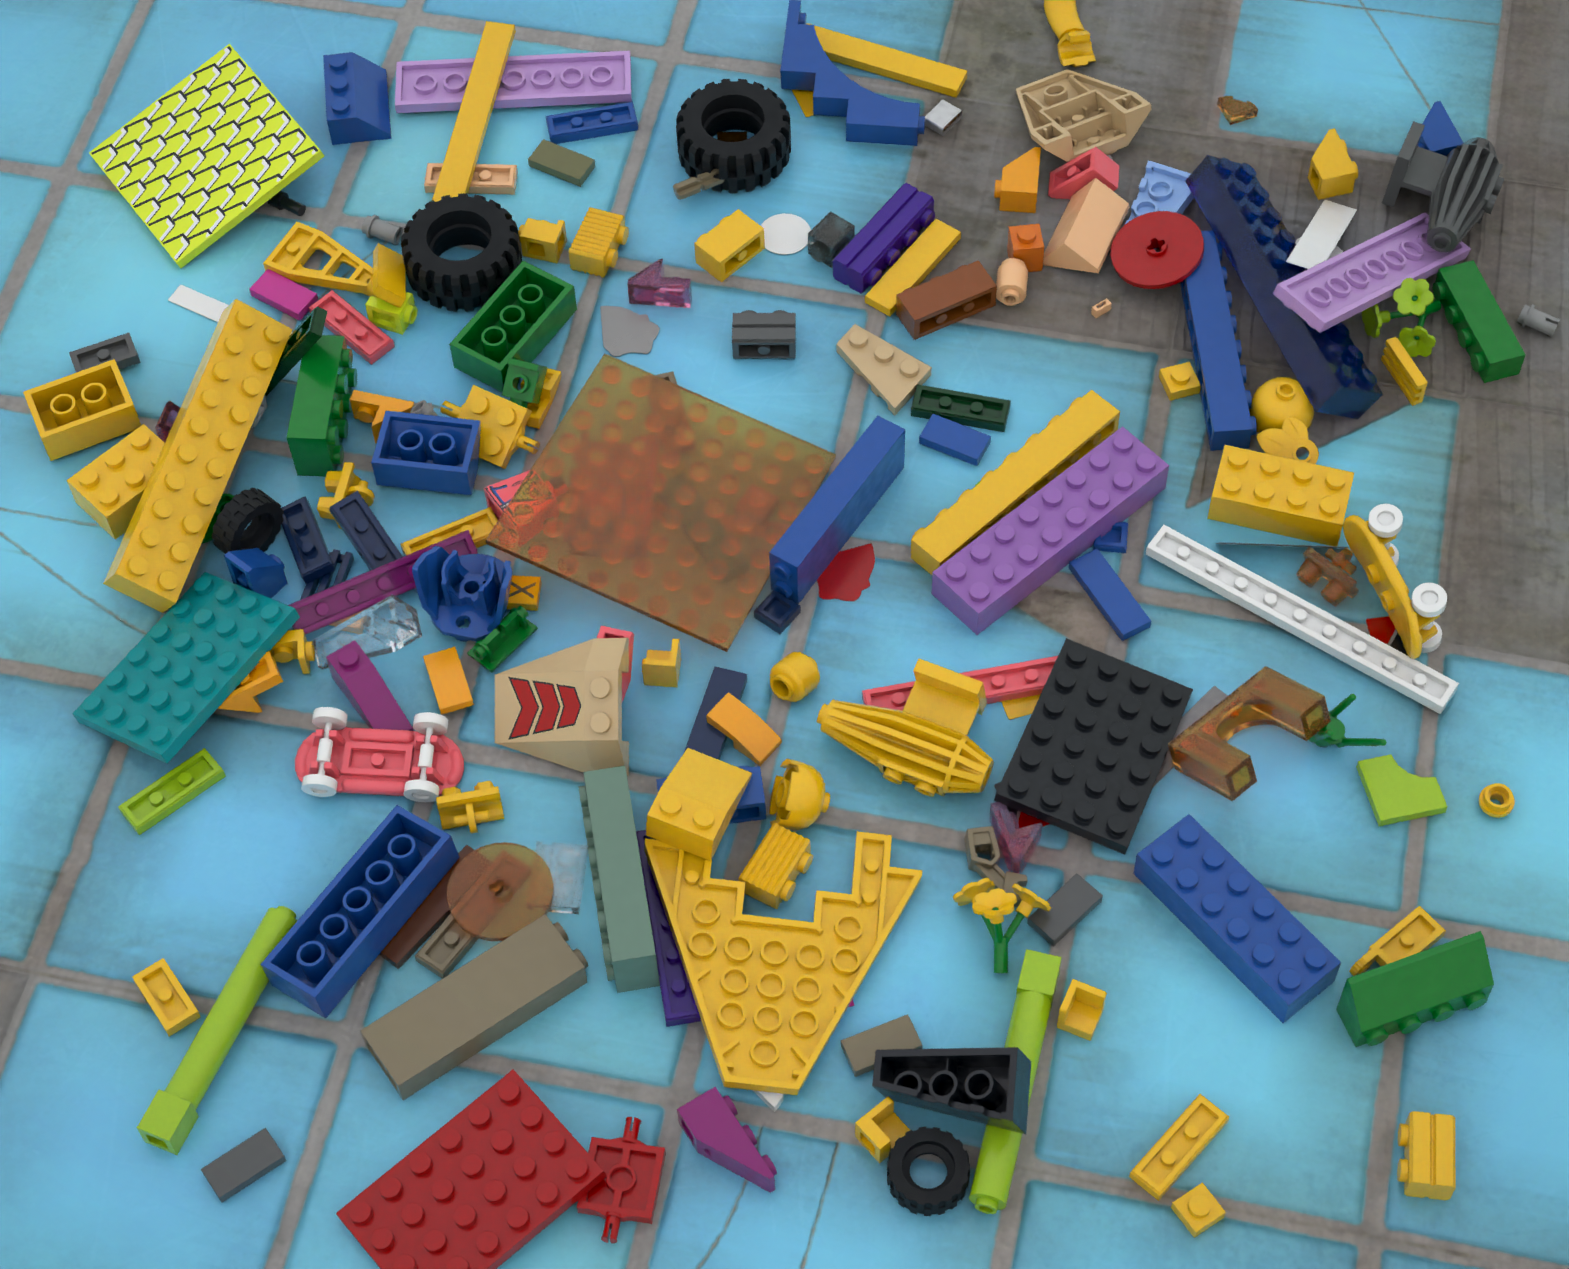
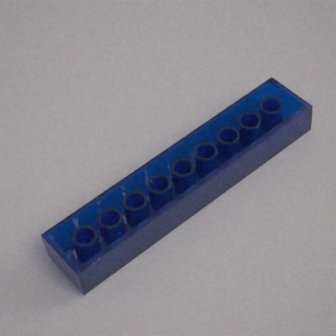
[1185,155,1383,419]

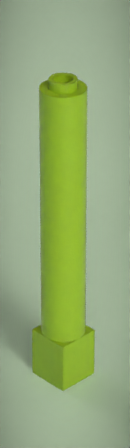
[137,906,297,1155]
[969,949,1062,1214]

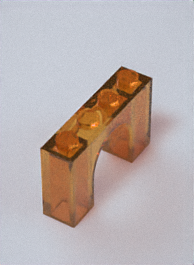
[1168,666,1331,801]

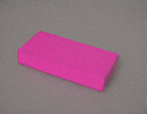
[249,269,318,321]

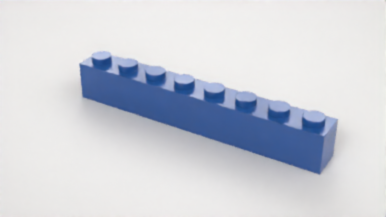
[1180,230,1257,451]

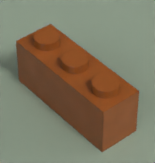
[896,260,997,340]

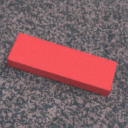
[309,290,395,365]

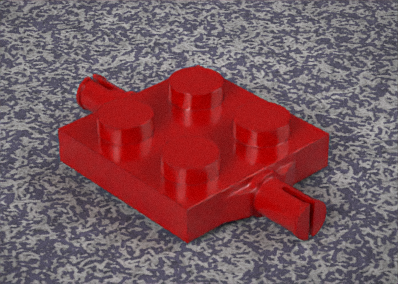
[577,1117,666,1243]

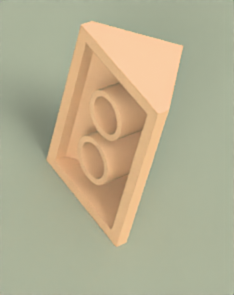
[1043,178,1130,274]

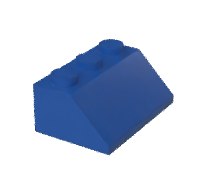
[323,52,391,145]
[371,411,481,495]

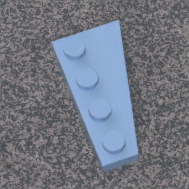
[1125,160,1203,251]

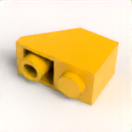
[1308,128,1358,200]

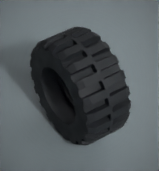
[676,79,791,193]
[401,193,522,312]

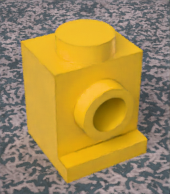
[518,218,567,263]

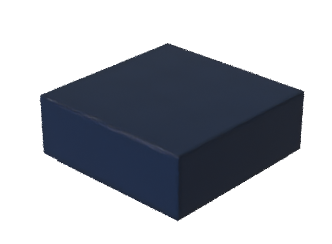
[754,591,801,634]

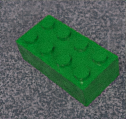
[449,261,577,392]
[286,335,357,477]

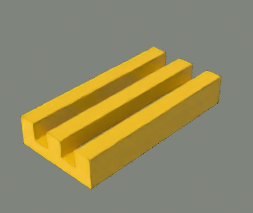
[1381,337,1428,406]

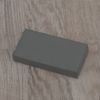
[1027,873,1103,946]
[201,1128,286,1203]

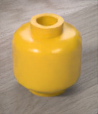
[770,652,820,702]

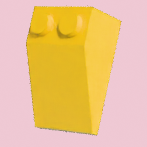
[646,748,752,861]

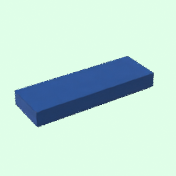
[546,102,639,144]
[1069,548,1151,641]

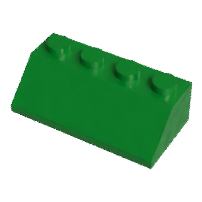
[1336,931,1494,1047]

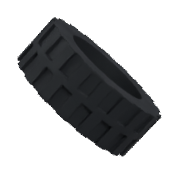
[212,488,284,554]
[887,1127,970,1216]

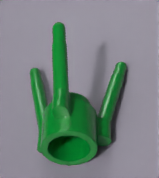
[1309,694,1387,748]

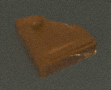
[1217,96,1258,125]

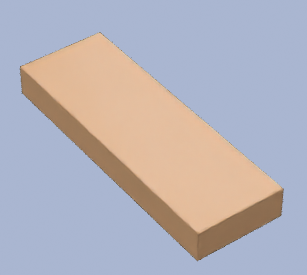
[424,163,518,195]

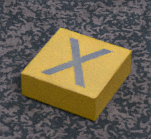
[507,575,542,611]

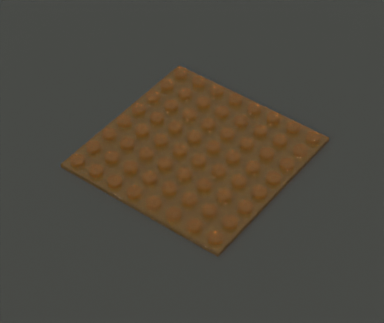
[486,353,836,652]

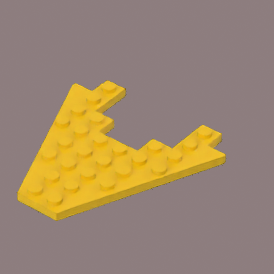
[644,831,922,1095]

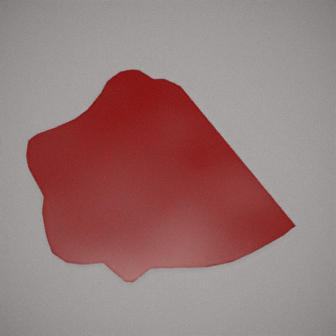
[817,543,875,601]

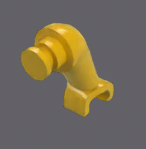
[1043,0,1096,67]

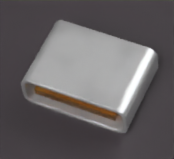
[925,100,963,136]

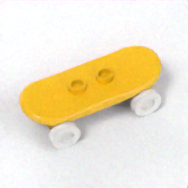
[1343,504,1447,659]

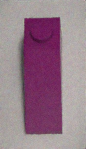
[326,640,413,731]

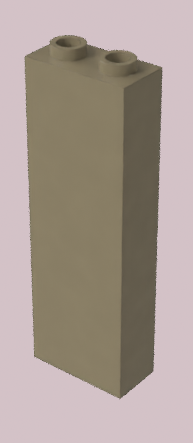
[360,914,588,1100]

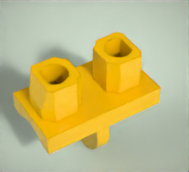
[317,462,375,529]
[436,781,504,834]

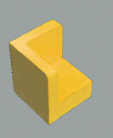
[642,638,681,688]
[1057,979,1107,1041]
[855,1096,910,1164]

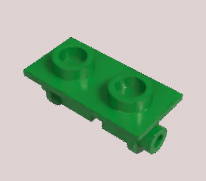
[467,606,538,673]

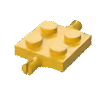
[440,385,540,469]

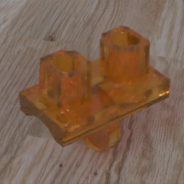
[1297,546,1359,607]

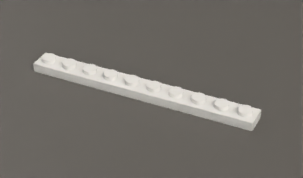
[1146,525,1459,714]

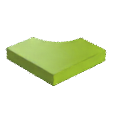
[1356,754,1448,826]

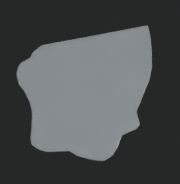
[600,306,660,357]

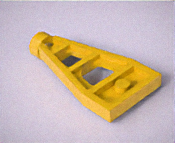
[263,221,376,297]

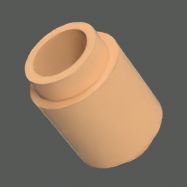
[996,258,1028,306]

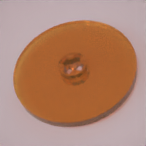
[447,842,554,941]

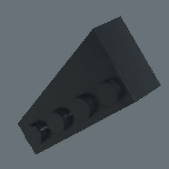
[872,1047,1031,1134]

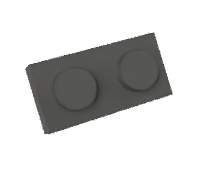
[69,333,141,373]

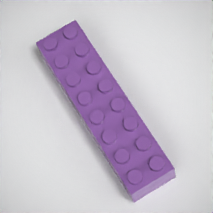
[931,426,1169,635]

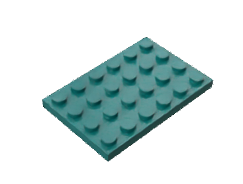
[72,572,300,764]

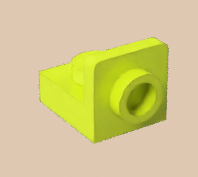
[365,292,418,335]

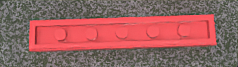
[862,656,1058,711]

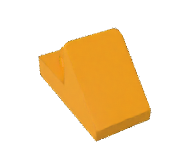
[349,390,415,443]
[218,651,283,713]

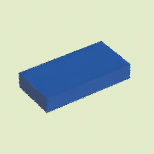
[919,414,991,466]

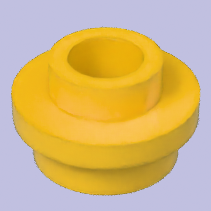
[1478,783,1515,818]

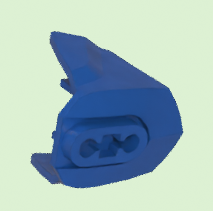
[412,546,513,642]

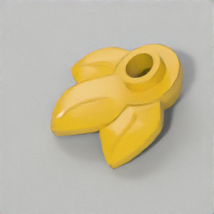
[1256,417,1319,464]

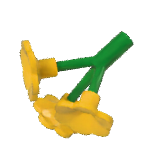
[953,878,1051,973]

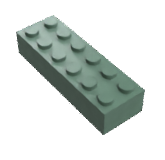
[578,766,660,993]

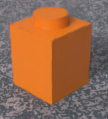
[1007,224,1044,272]

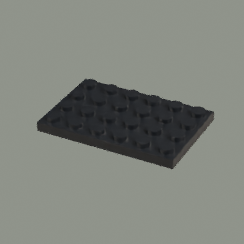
[994,638,1193,855]

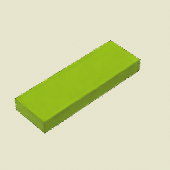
[118,748,226,835]

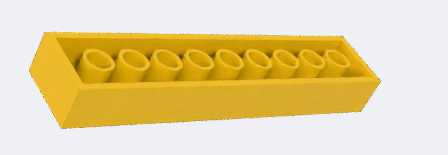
[103,299,293,613]

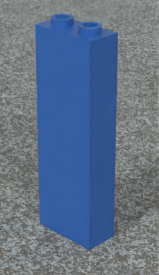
[769,415,905,604]

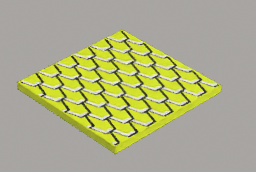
[89,44,324,268]

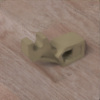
[964,826,1028,907]

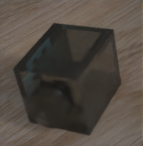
[808,211,855,268]

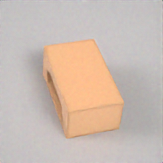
[1091,298,1112,318]

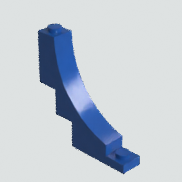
[780,0,925,146]

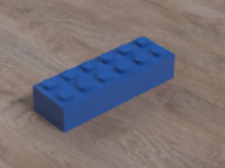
[260,805,460,1019]
[1133,814,1341,1023]

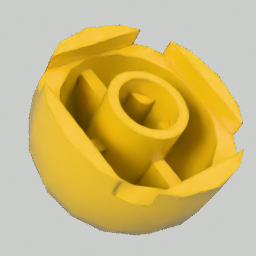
[1249,377,1314,433]
[769,759,830,830]

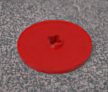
[1111,211,1204,289]

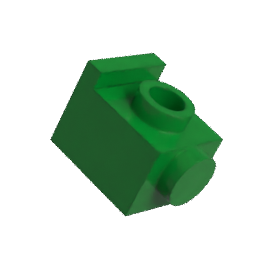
[502,358,547,408]

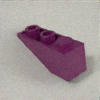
[677,1087,777,1193]

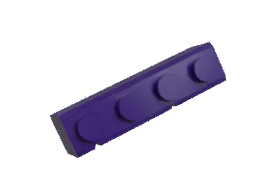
[833,183,935,294]

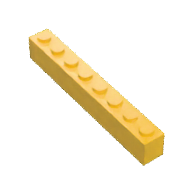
[911,390,1120,575]

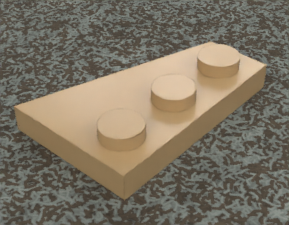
[836,324,932,416]

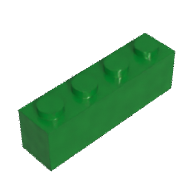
[1432,260,1526,383]

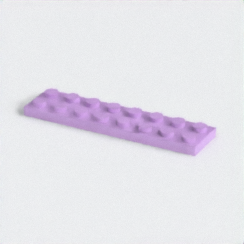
[395,51,632,113]
[1273,212,1471,333]

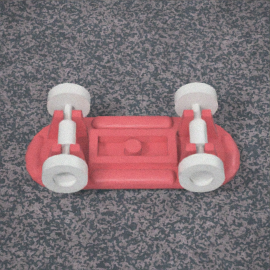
[295,707,464,803]

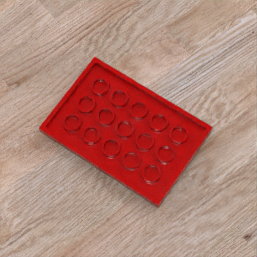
[336,1069,607,1269]

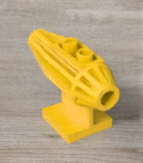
[817,658,994,797]

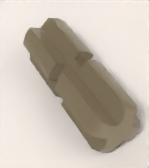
[673,169,724,200]

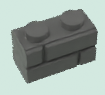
[732,310,796,359]

